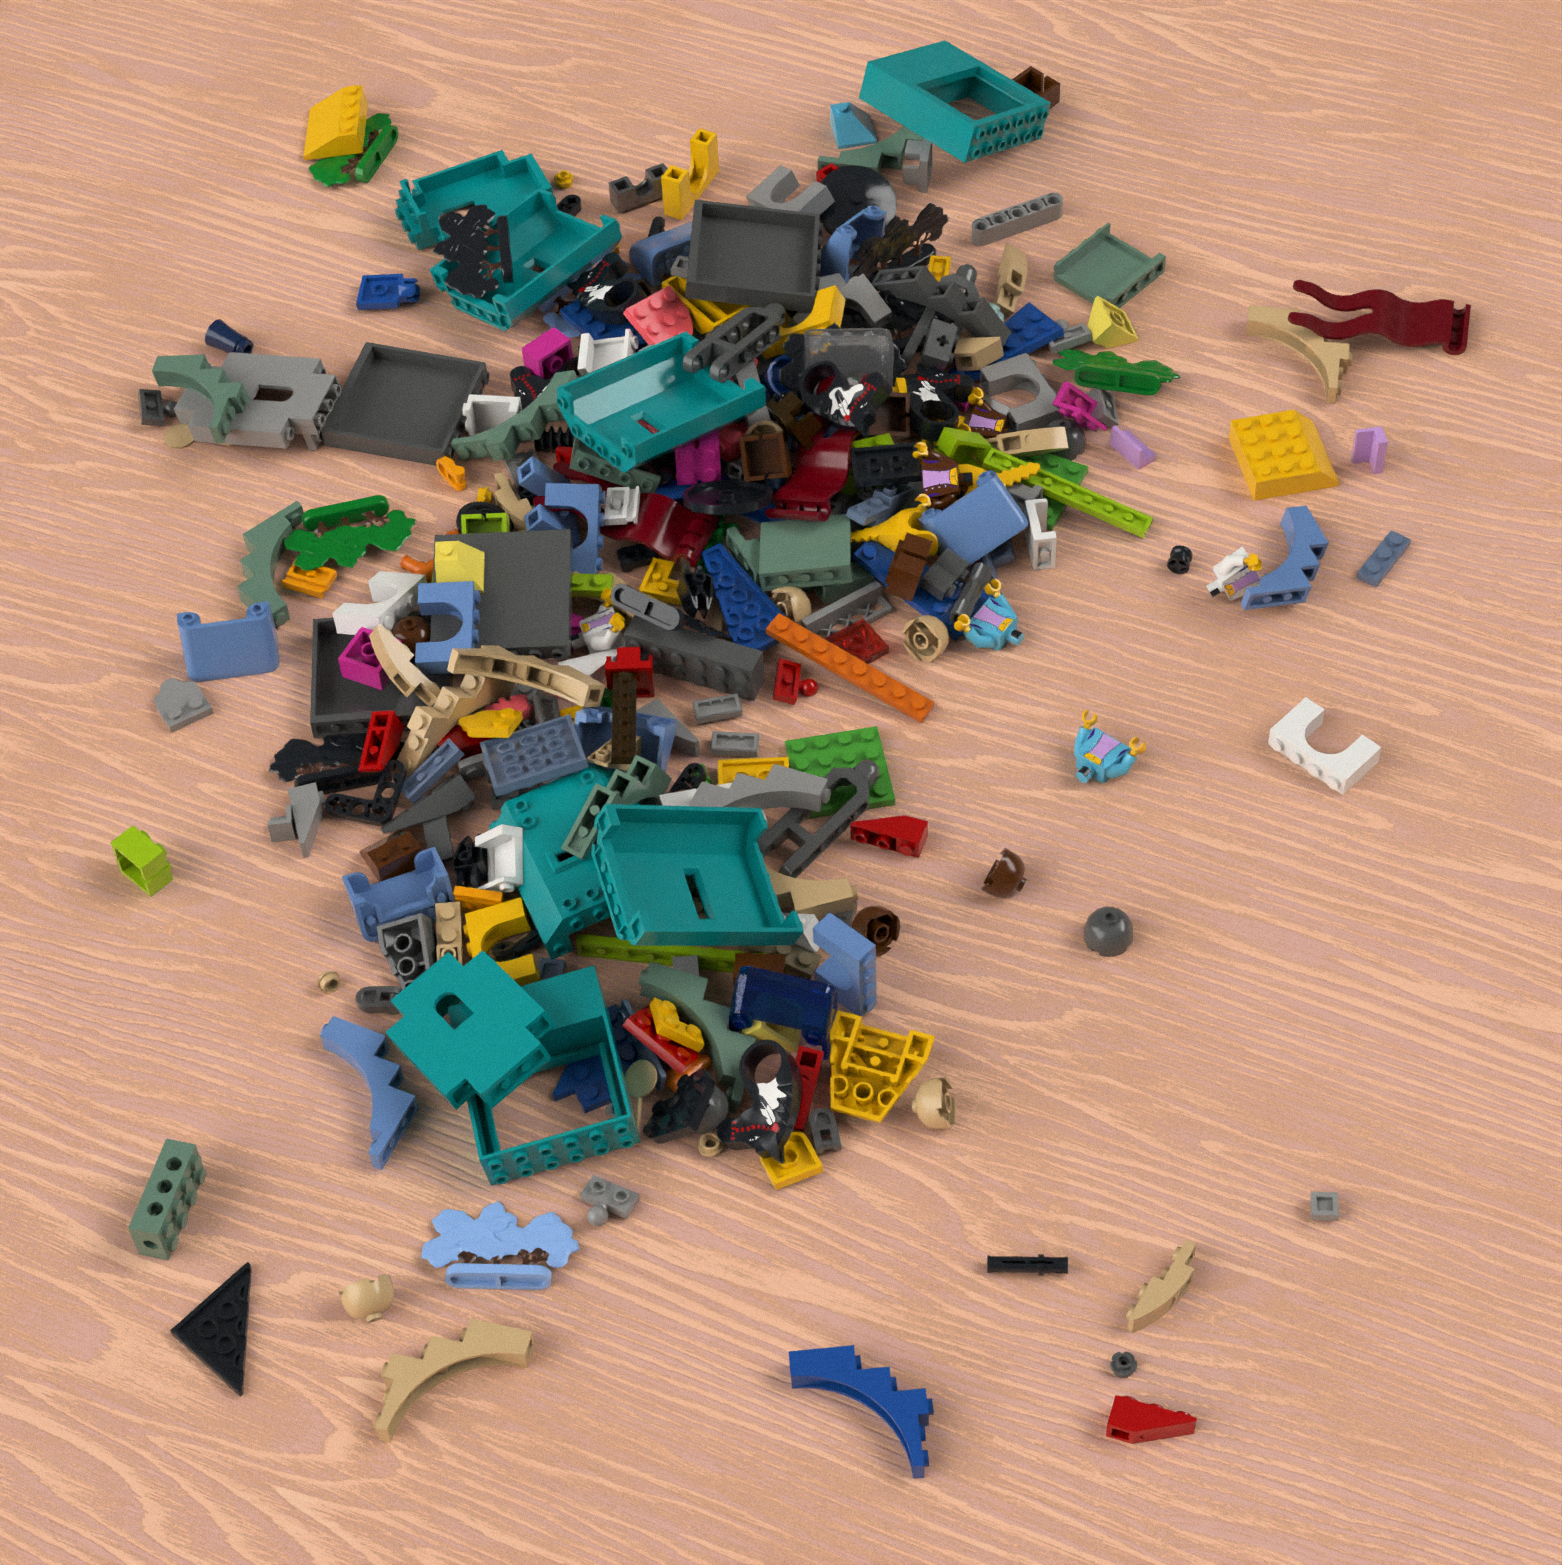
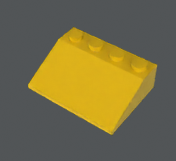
[303,85,368,160]

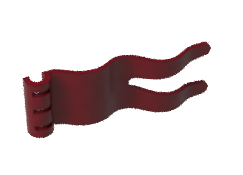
[1288,280,1471,355]
[765,374,869,522]
[533,462,719,568]

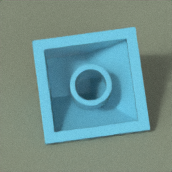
[830,102,877,149]

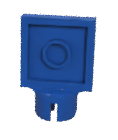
[356,274,420,310]

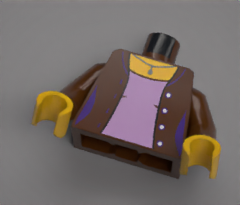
[957,387,1017,439]
[913,442,973,511]

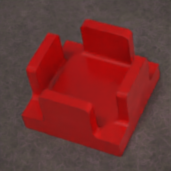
[605,647,655,698]

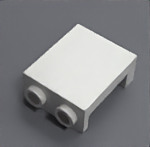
[578,329,639,376]
[463,394,522,444]
[1024,498,1057,571]
[475,824,523,893]

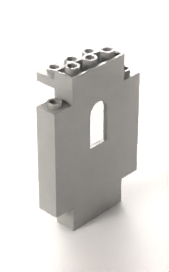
[174,352,342,450]

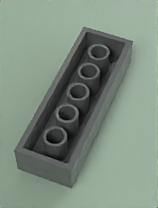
[624,615,765,701]

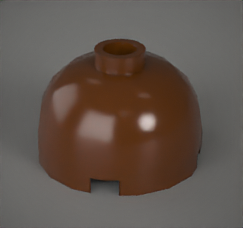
[391,616,431,661]
[981,848,1027,898]
[851,906,901,956]

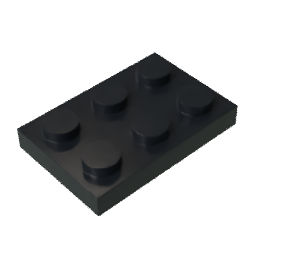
[850,442,922,488]

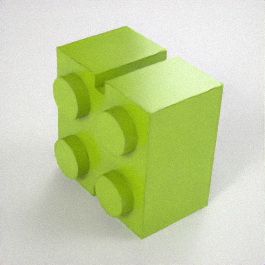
[934,427,992,468]
[461,513,510,534]
[110,825,173,897]

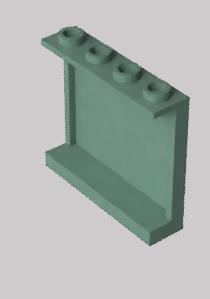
[1054,223,1166,308]
[570,437,661,493]
[759,514,853,591]

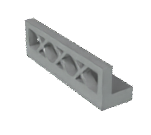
[801,580,892,643]

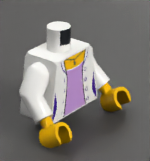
[1206,547,1262,600]
[571,588,625,654]

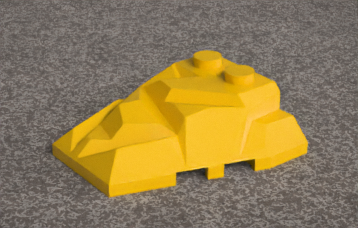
[830,1010,935,1123]

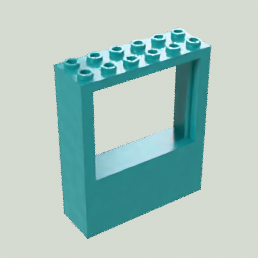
[859,40,1051,163]
[448,965,641,1186]

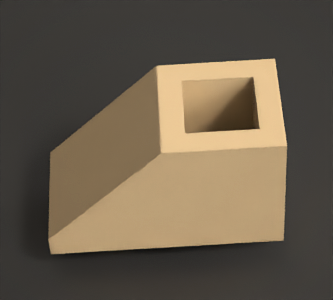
[954,337,1004,371]

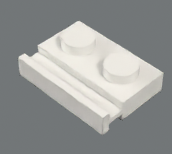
[604,486,641,526]

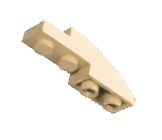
[993,243,1027,316]
[981,427,1069,464]
[494,472,535,531]
[369,623,441,707]
[435,901,464,966]
[1126,1239,1196,1333]

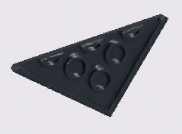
[170,1262,252,1397]

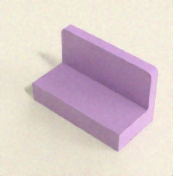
[1110,425,1156,470]
[1351,426,1388,474]

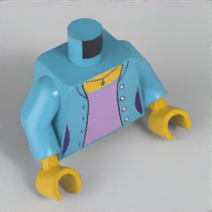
[954,579,1024,651]
[1074,710,1146,783]

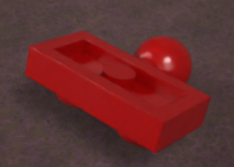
[772,658,818,705]

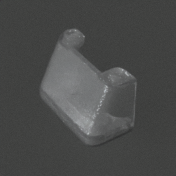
[804,328,894,394]

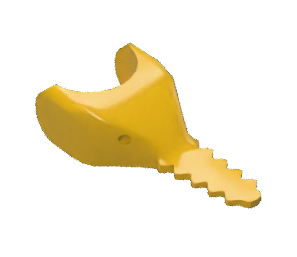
[957,462,1041,501]
[851,507,938,557]

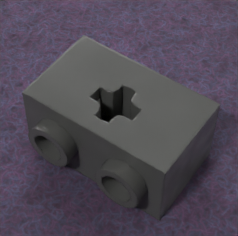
[919,318,959,372]

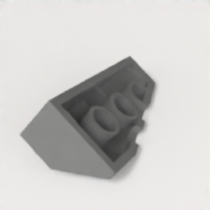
[380,772,476,834]
[377,913,437,990]

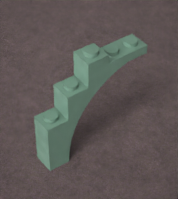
[152,354,249,444]
[451,370,578,461]

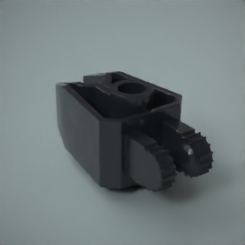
[676,564,713,619]
[451,833,488,889]

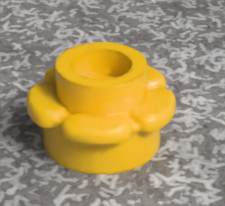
[554,170,574,189]
[477,486,493,503]

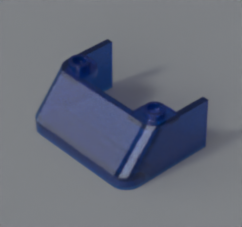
[728,966,838,1061]

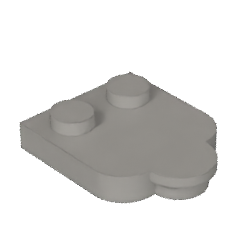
[154,678,213,733]

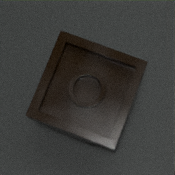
[765,392,822,451]

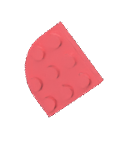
[623,285,693,345]

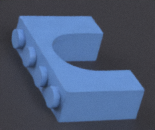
[517,457,581,549]
[545,483,606,574]
[415,581,480,675]
[813,912,877,1016]

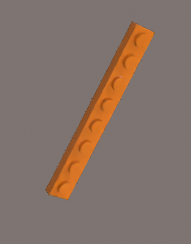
[766,613,935,723]

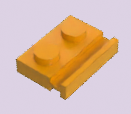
[281,560,337,599]
[453,886,505,914]

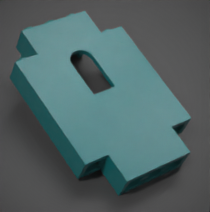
[395,150,553,250]
[385,950,555,1110]

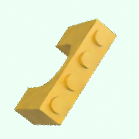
[661,128,719,220]
[761,285,846,359]
[463,897,541,986]

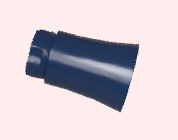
[205,319,254,354]

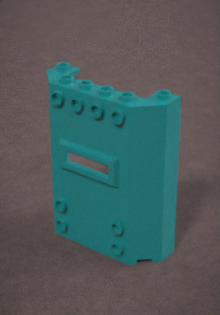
[429,188,622,332]
[556,331,766,473]
[489,764,639,960]
[591,804,804,946]

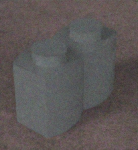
[920,548,970,601]

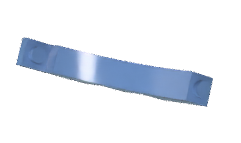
[1241,506,1329,610]
[320,1016,418,1170]

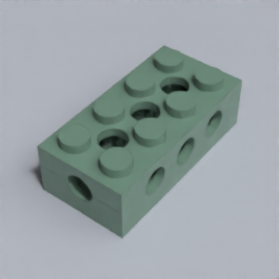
[128,1139,206,1260]

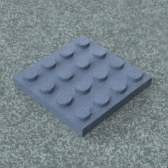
[480,714,589,796]

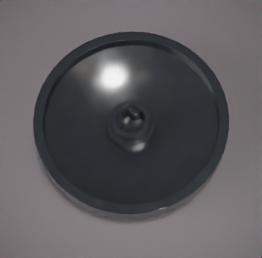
[819,165,897,235]
[683,479,773,516]

